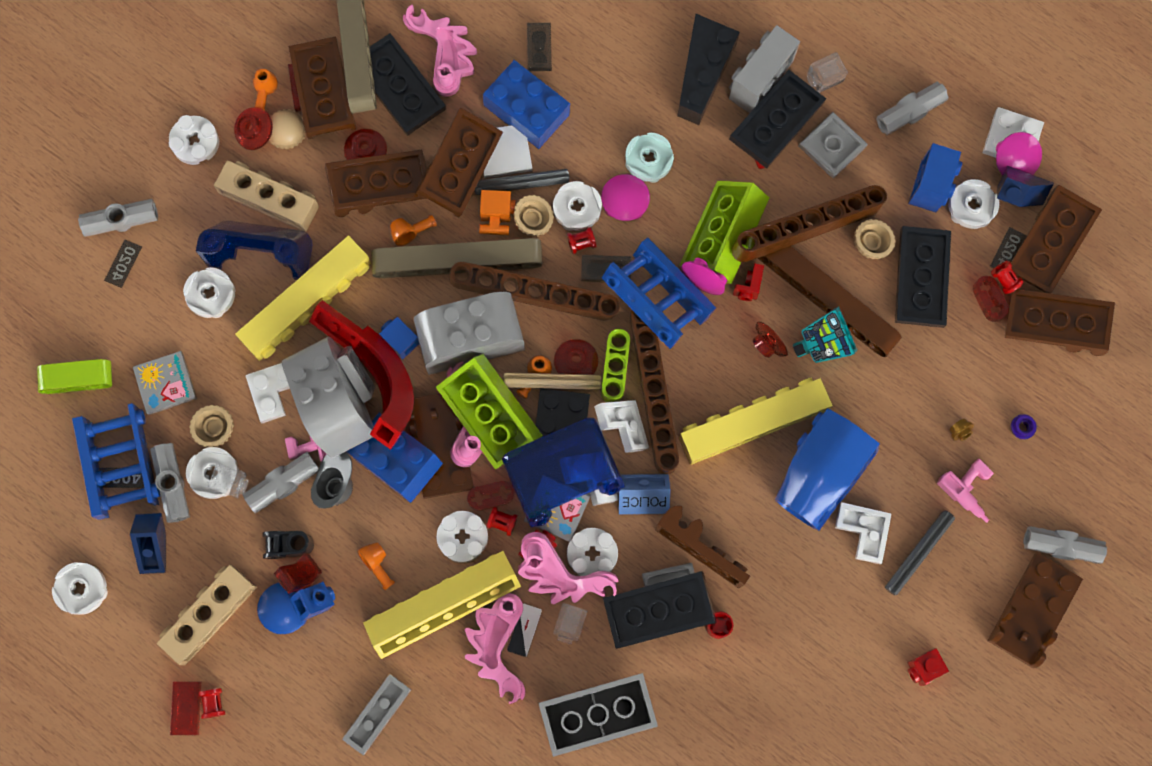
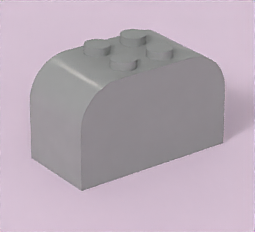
[414,292,525,375]
[282,336,374,459]
[539,673,658,757]

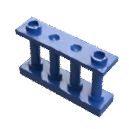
[601,238,716,349]
[72,403,161,520]

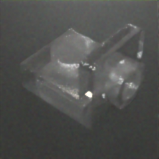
[207,464,249,499]

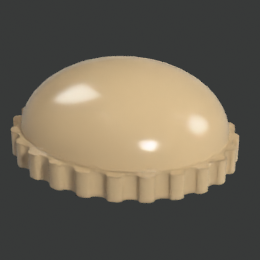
[264,109,306,149]
[513,195,554,237]
[853,219,896,260]
[189,405,234,447]

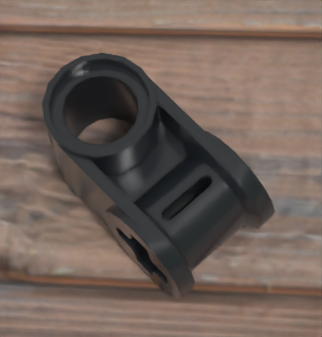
[263,531,314,559]

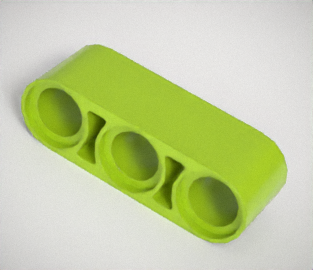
[601,329,630,403]
[37,359,112,394]

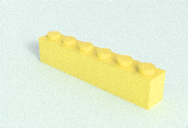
[235,235,371,361]
[679,378,833,465]
[363,551,521,659]

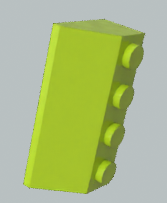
[679,181,770,284]
[436,354,543,470]

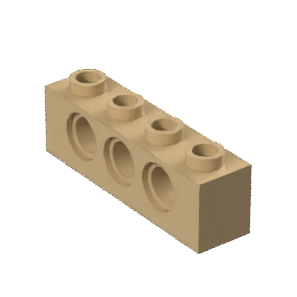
[214,160,319,232]
[157,565,257,666]

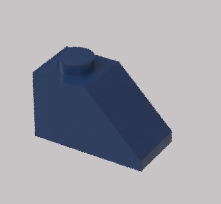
[997,166,1054,207]
[130,513,166,574]

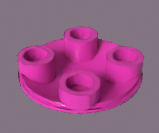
[996,132,1042,176]
[601,174,650,221]
[681,258,727,295]

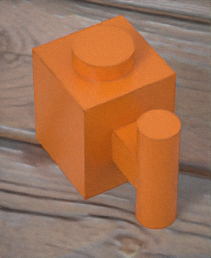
[479,190,516,235]

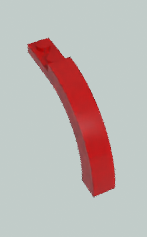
[309,300,414,450]

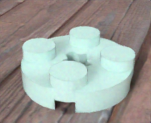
[625,133,674,183]

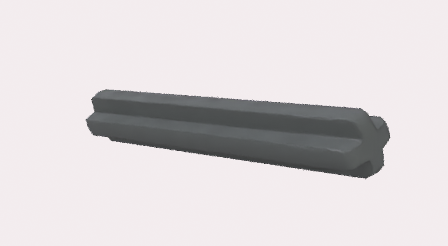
[474,169,570,195]
[885,510,955,595]

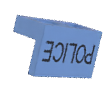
[618,474,670,514]

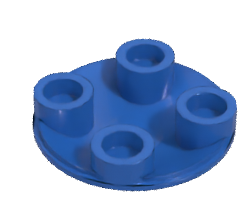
[257,582,307,634]

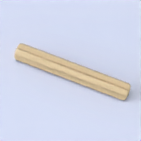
[503,372,602,390]

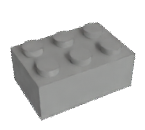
[729,25,801,114]

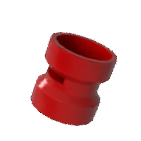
[705,612,734,639]

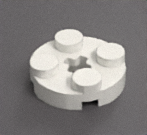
[169,115,220,165]
[948,179,999,229]
[553,181,602,231]
[183,267,236,318]
[186,447,239,499]
[437,511,488,563]
[567,528,618,576]
[52,563,108,615]

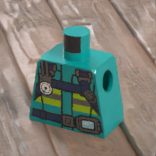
[793,307,858,363]

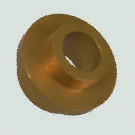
[949,418,974,441]

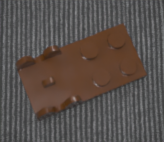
[288,36,356,140]
[415,108,503,218]
[325,150,427,217]
[1011,185,1102,293]
[1005,289,1115,356]
[409,393,474,499]
[655,505,750,589]
[988,552,1083,668]

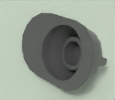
[311,451,353,509]

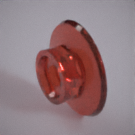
[234,107,273,150]
[344,129,387,160]
[753,321,788,358]
[554,339,599,375]

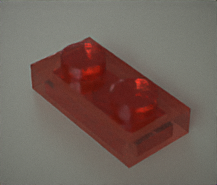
[170,682,202,735]

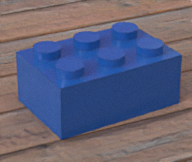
[483,60,570,149]
[346,412,443,503]

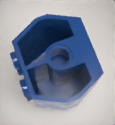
[774,408,880,531]

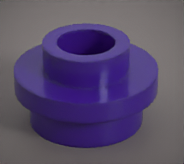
[1010,414,1037,439]

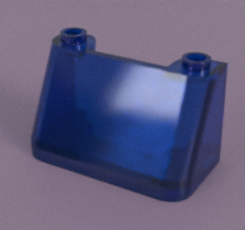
[196,221,312,280]
[502,418,625,528]

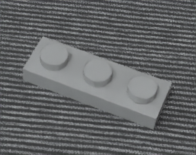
[342,674,412,755]

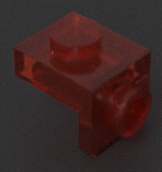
[274,553,322,594]

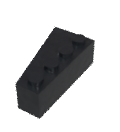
[677,14,740,125]

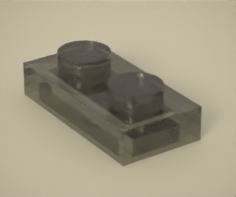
[527,23,552,72]
[581,255,631,282]

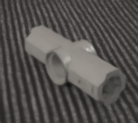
[876,81,949,135]
[78,199,158,237]
[150,443,190,523]
[242,452,319,514]
[1023,526,1107,564]

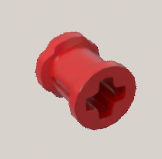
[567,227,597,255]
[991,261,1024,294]
[486,506,518,536]
[198,688,226,719]

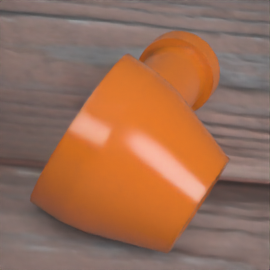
[253,69,278,115]
[390,215,437,246]
[516,355,552,399]
[357,542,395,591]

